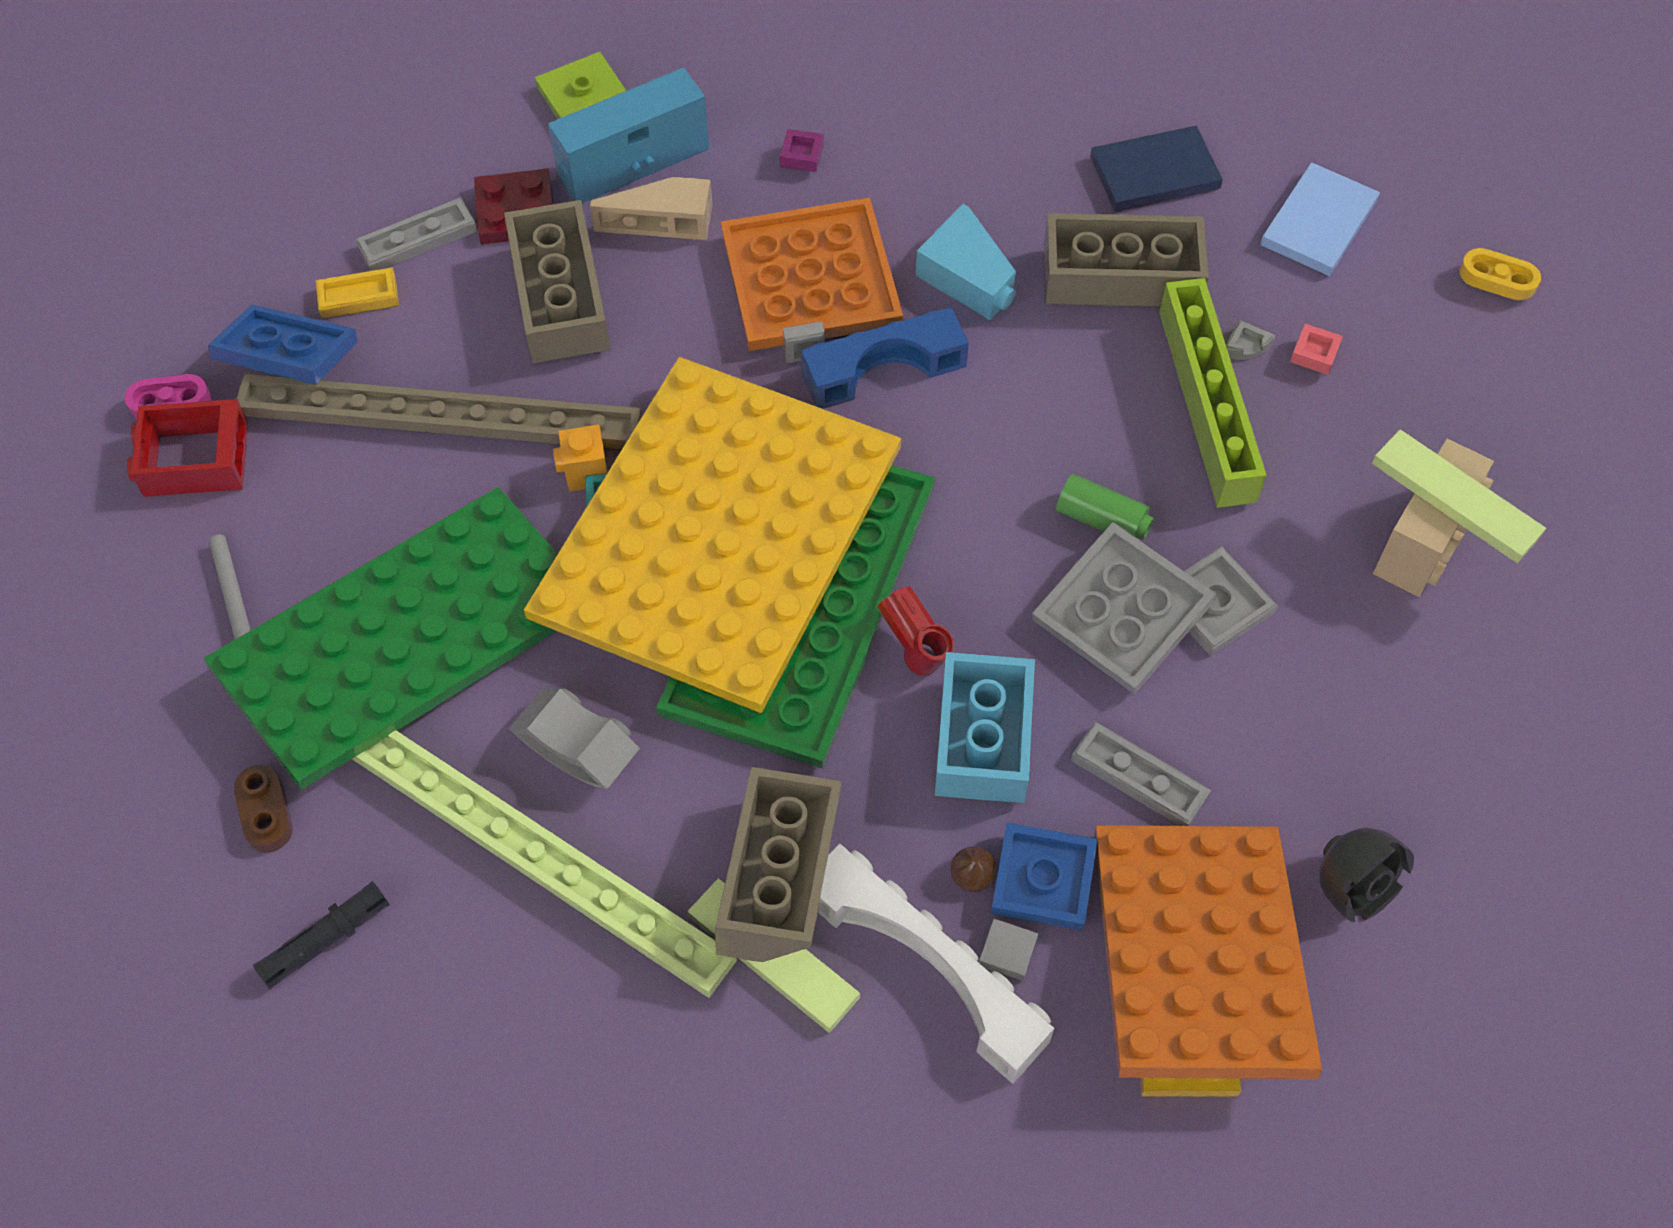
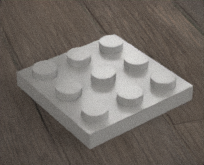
[1032,522,1216,695]

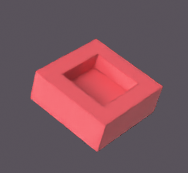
[1290,324,1343,375]

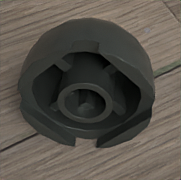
[1320,827,1414,922]

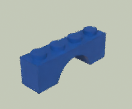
[801,307,969,409]

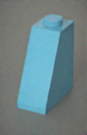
[916,204,1016,321]

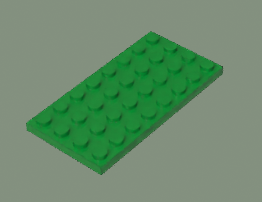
[656,465,935,769]
[204,487,558,790]

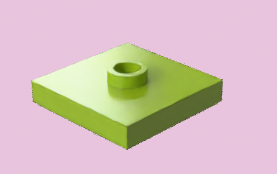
[534,51,626,119]

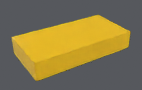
[315,267,399,319]

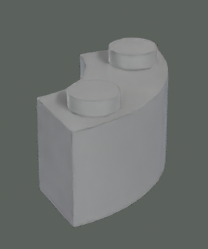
[509,688,640,789]

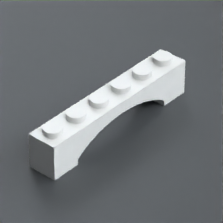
[818,844,1054,1084]

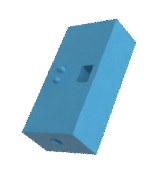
[548,67,709,203]

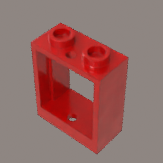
[127,399,248,497]

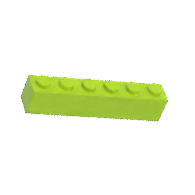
[1159,278,1267,508]

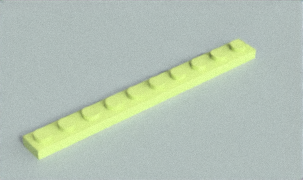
[352,730,737,998]

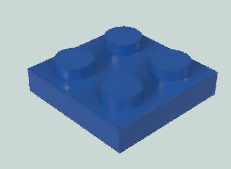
[991,822,1097,931]

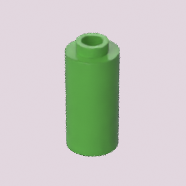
[1056,473,1154,541]

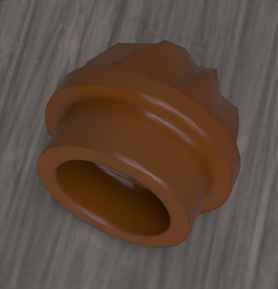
[951,847,997,892]

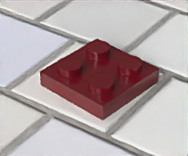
[474,168,553,245]

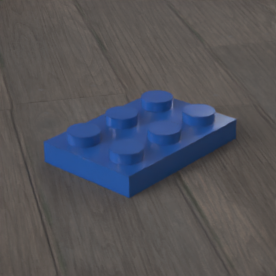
[208,304,358,384]

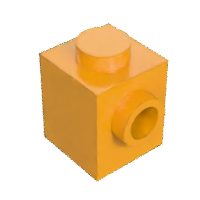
[553,424,608,492]

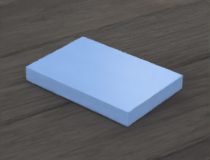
[1260,162,1380,276]

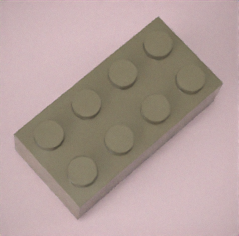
[504,200,611,364]
[1044,213,1209,307]

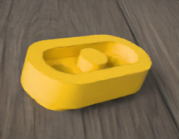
[1459,248,1541,300]

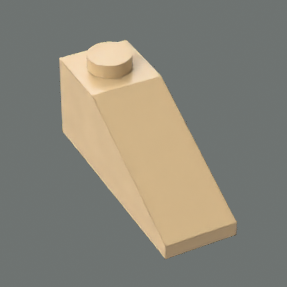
[590,177,712,240]

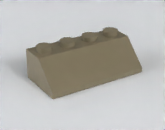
[715,767,842,962]

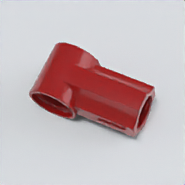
[877,586,954,676]

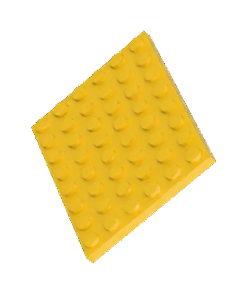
[524,357,902,713]

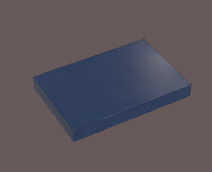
[1090,125,1223,211]

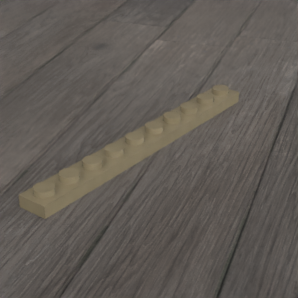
[236,374,642,449]

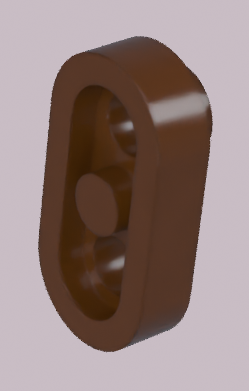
[234,765,293,852]

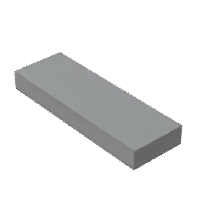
[355,197,478,271]
[1071,721,1211,826]

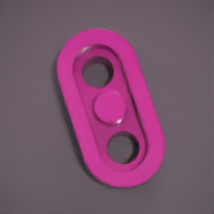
[124,374,211,419]

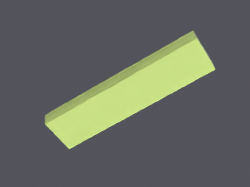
[1372,429,1546,564]
[687,878,860,1034]

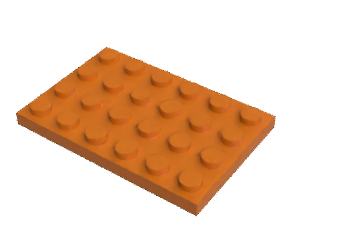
[1094,825,1322,1079]

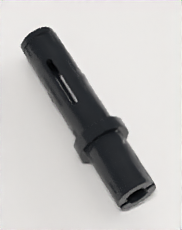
[253,881,390,989]

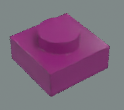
[780,129,824,172]

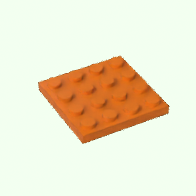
[720,197,903,351]

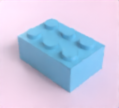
[935,652,1035,803]

